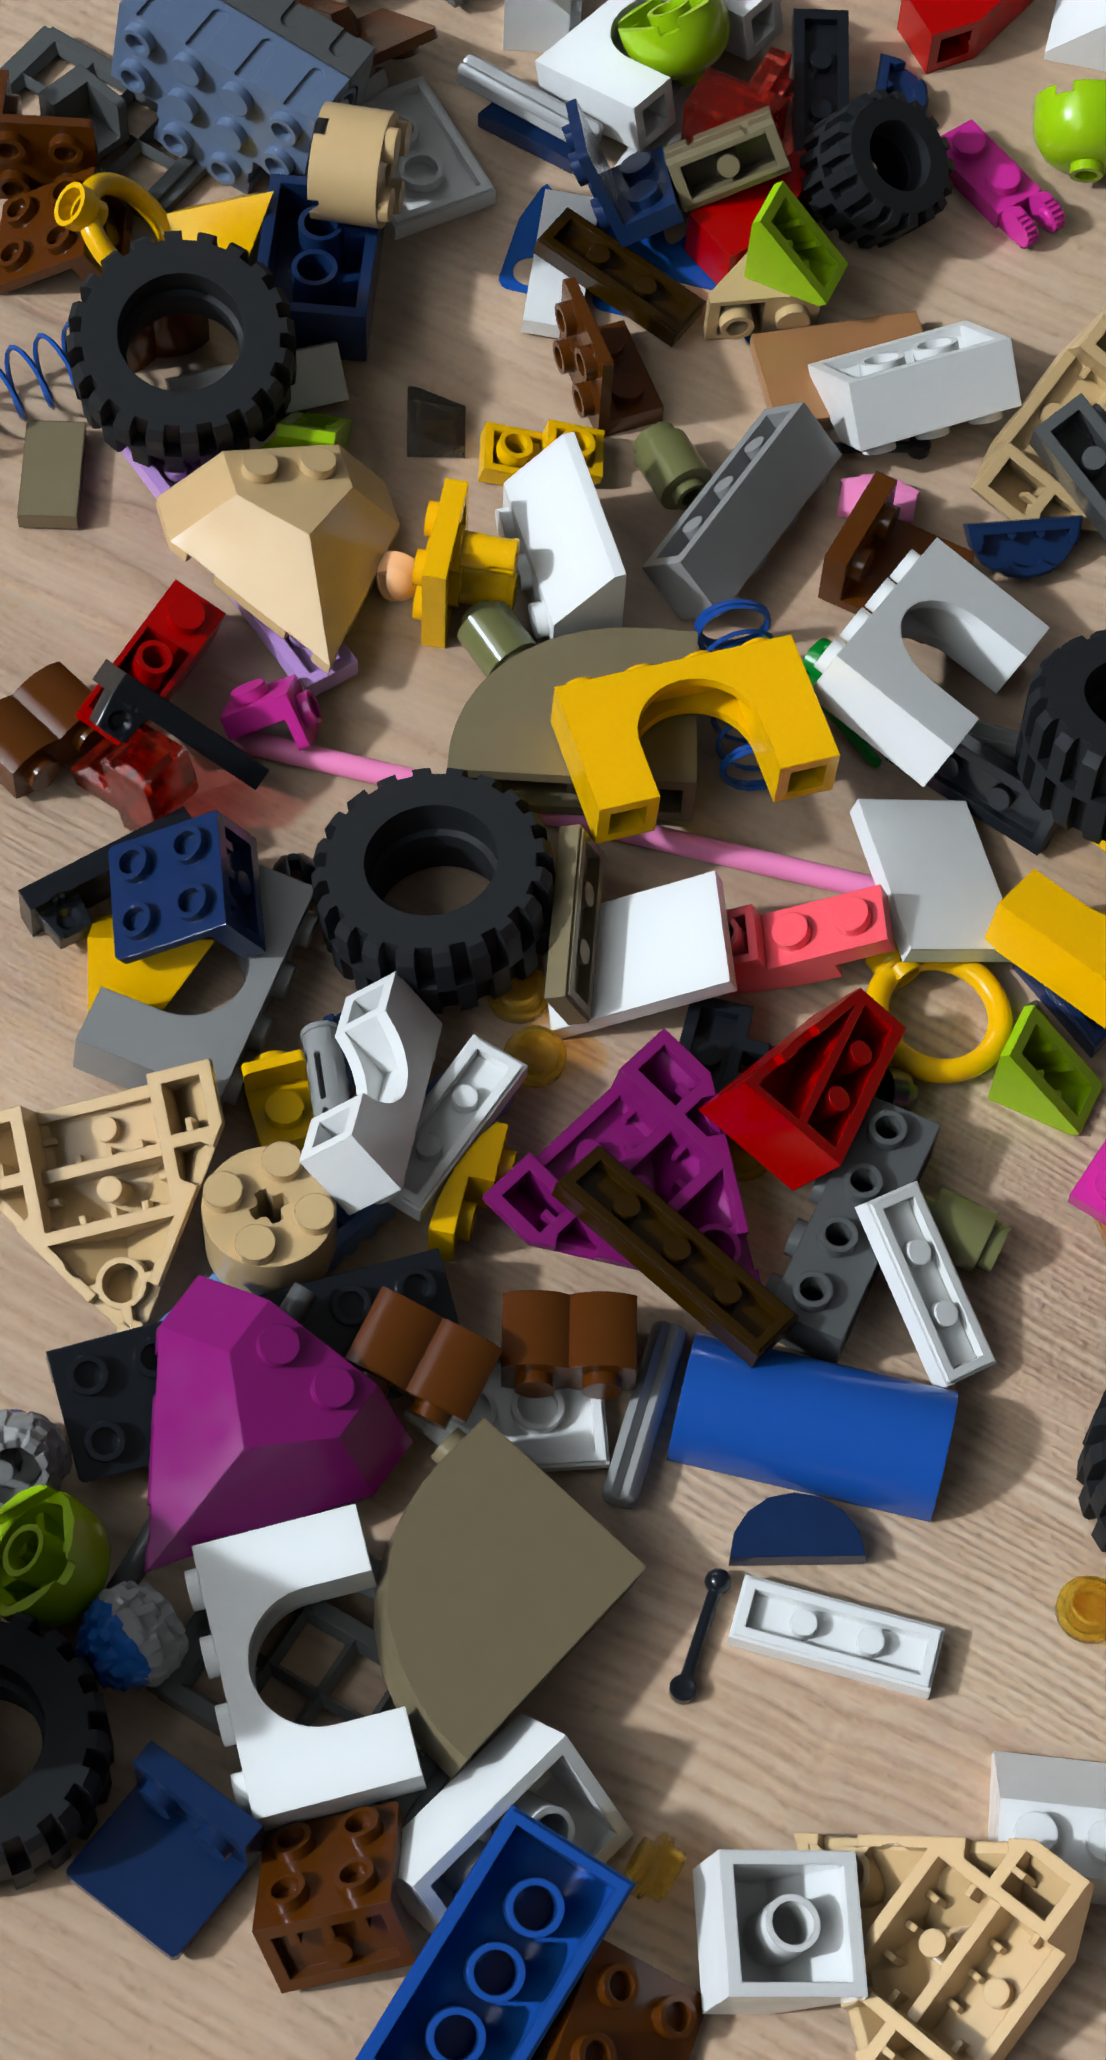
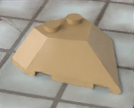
[970,307,1106,531]
[156,444,400,674]
[0,1058,225,1332]
[793,1832,1095,2060]

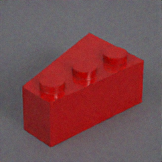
[698,987,906,1191]

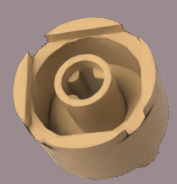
[307,101,412,229]
[201,1141,338,1295]

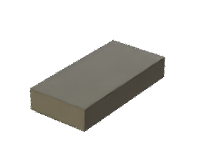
[17,420,87,529]

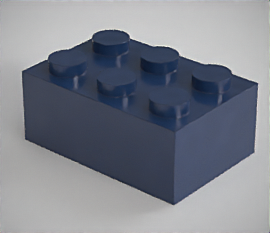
[257,173,385,362]

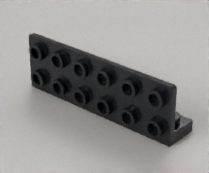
[46,1248,459,1483]

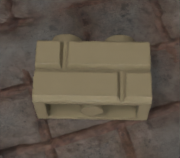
[663,106,792,213]

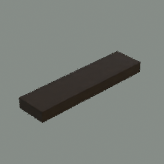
[552,1145,799,1368]

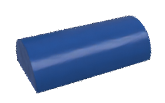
[667,1331,959,1522]
[355,1804,636,2060]

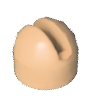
[374,550,417,602]

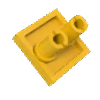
[412,478,520,649]

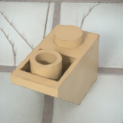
[703,252,820,340]

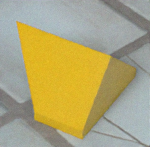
[166,191,274,255]
[87,914,215,1012]

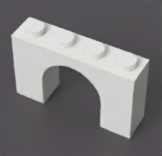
[535,0,783,152]
[813,537,1050,787]
[184,1504,427,1832]

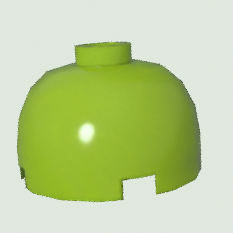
[618,0,731,87]
[1032,79,1106,183]
[0,1484,112,1630]

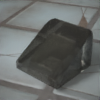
[407,386,466,458]

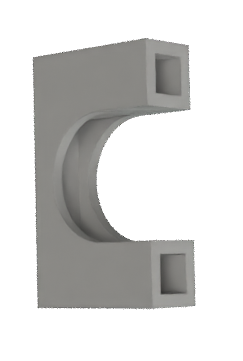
[73,865,319,1110]

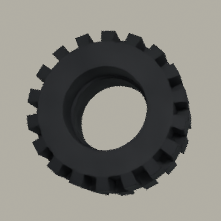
[800,89,954,249]

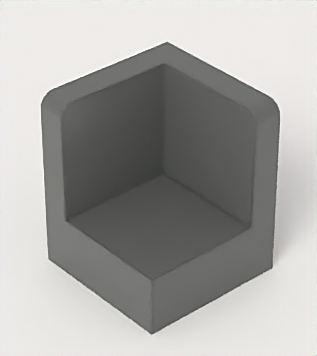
[38,64,129,162]

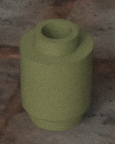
[633,422,712,510]
[457,600,537,677]
[924,1187,1011,1274]

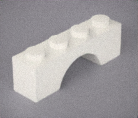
[299,971,443,1215]

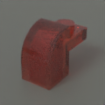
[681,46,795,142]
[70,723,198,832]

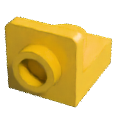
[241,1049,314,1150]

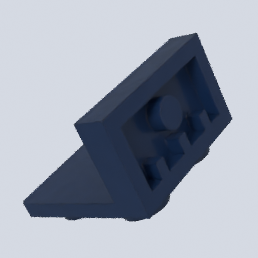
[562,98,685,248]
[108,810,266,964]
[66,1740,266,1960]

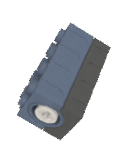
[111,0,376,194]

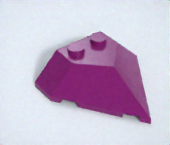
[482,1028,762,1284]
[144,1275,413,1574]

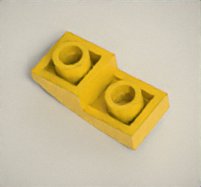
[478,419,605,486]
[428,1122,518,1262]

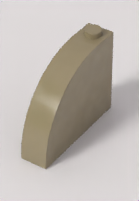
[447,627,698,822]
[374,1417,647,1779]

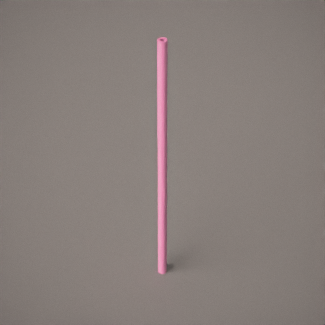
[232,731,875,894]

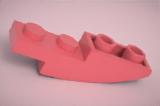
[726,884,895,994]

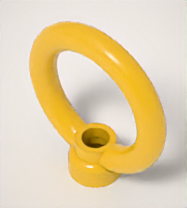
[54,172,170,267]
[865,936,1013,1084]

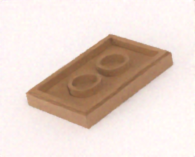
[749,311,923,430]

